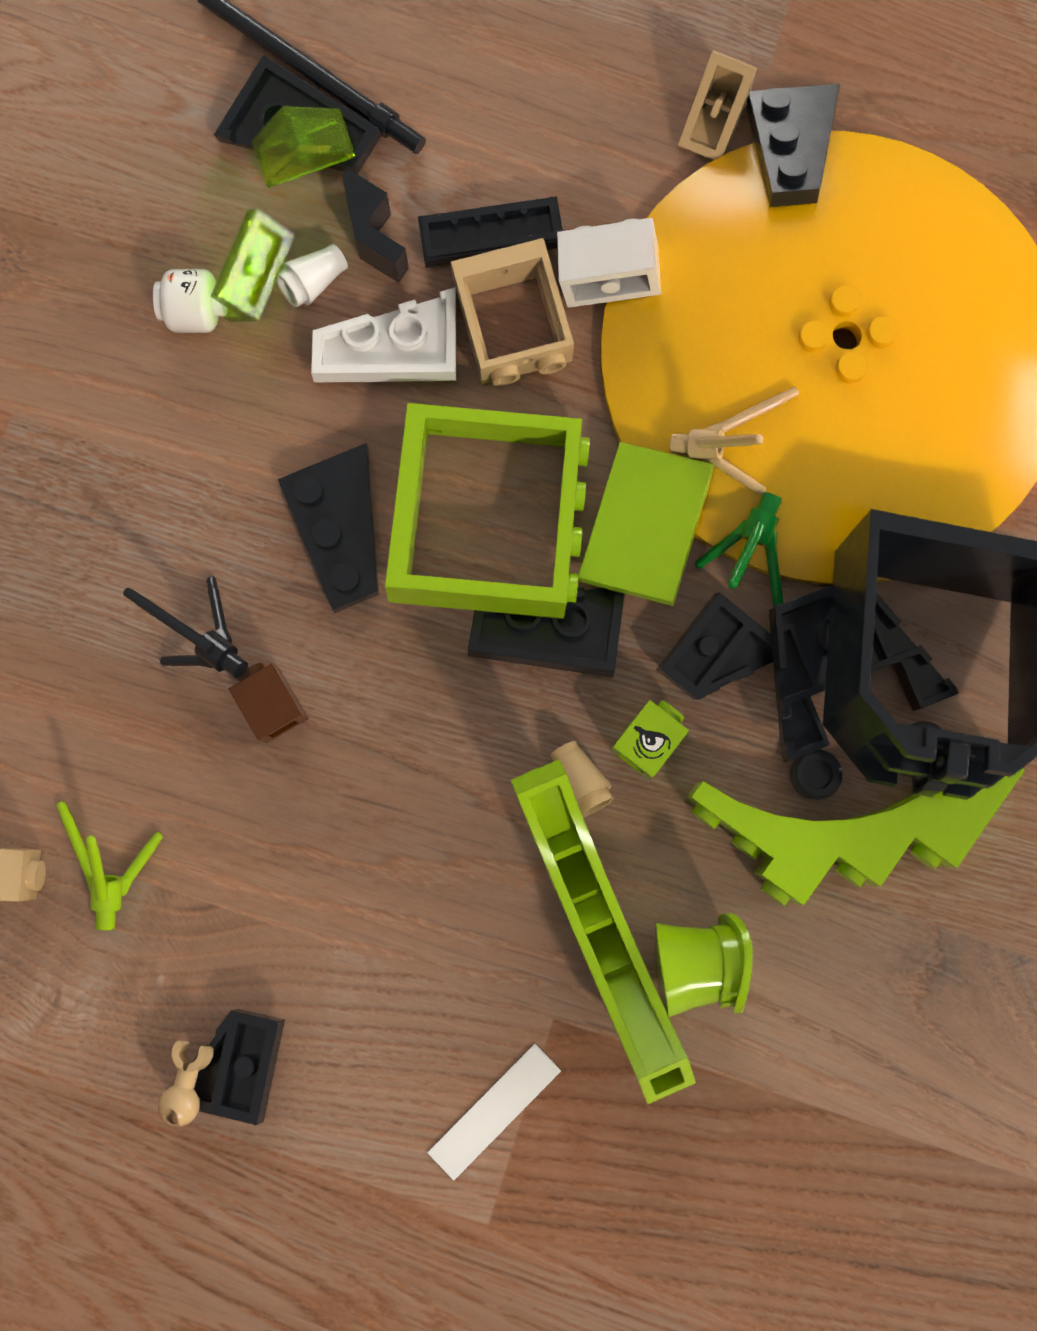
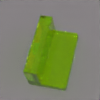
[210,209,294,322]

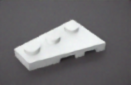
[311,287,456,383]

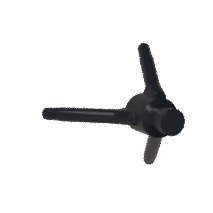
[123,576,248,678]

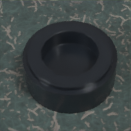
[790,750,843,799]

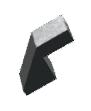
[342,168,409,283]

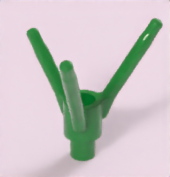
[695,492,784,607]

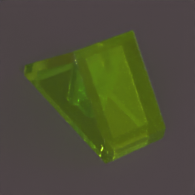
[252,106,356,188]

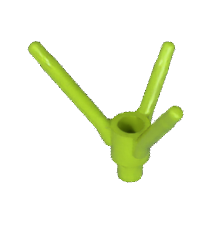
[56,801,163,931]

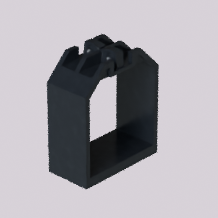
[823,509,1037,800]

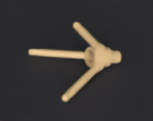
[670,387,799,495]

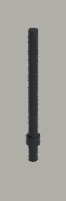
[197,0,426,154]

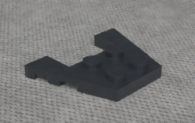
[769,585,959,763]

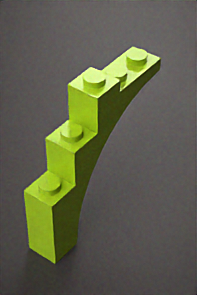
[510,759,696,1104]
[685,768,1026,906]

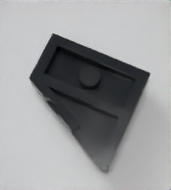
[656,592,773,700]
[192,1009,285,1125]

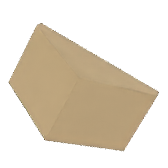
[678,50,757,160]

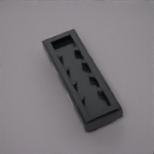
[418,196,563,268]

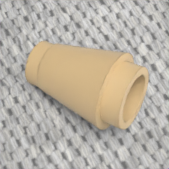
[550,741,614,818]

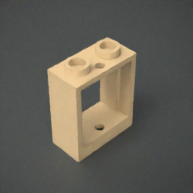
[451,238,574,386]

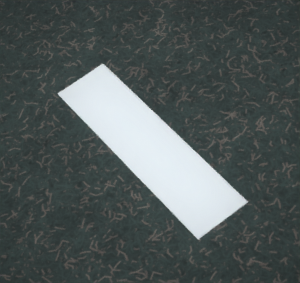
[427,1044,561,1181]

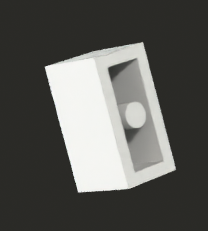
[557,217,661,308]

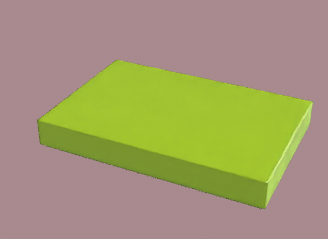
[578,442,714,606]

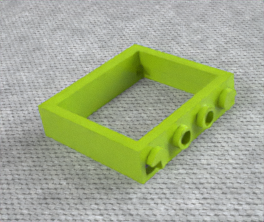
[385,403,590,619]

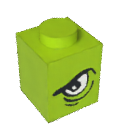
[610,700,690,780]

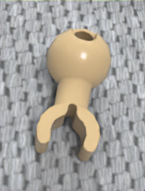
[158,1040,213,1127]

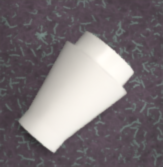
[275,244,348,308]

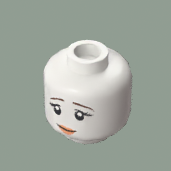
[153,269,227,333]

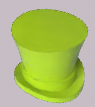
[655,913,753,1018]

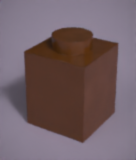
[228,663,309,744]

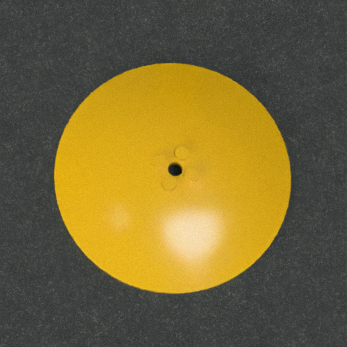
[600,131,1037,585]

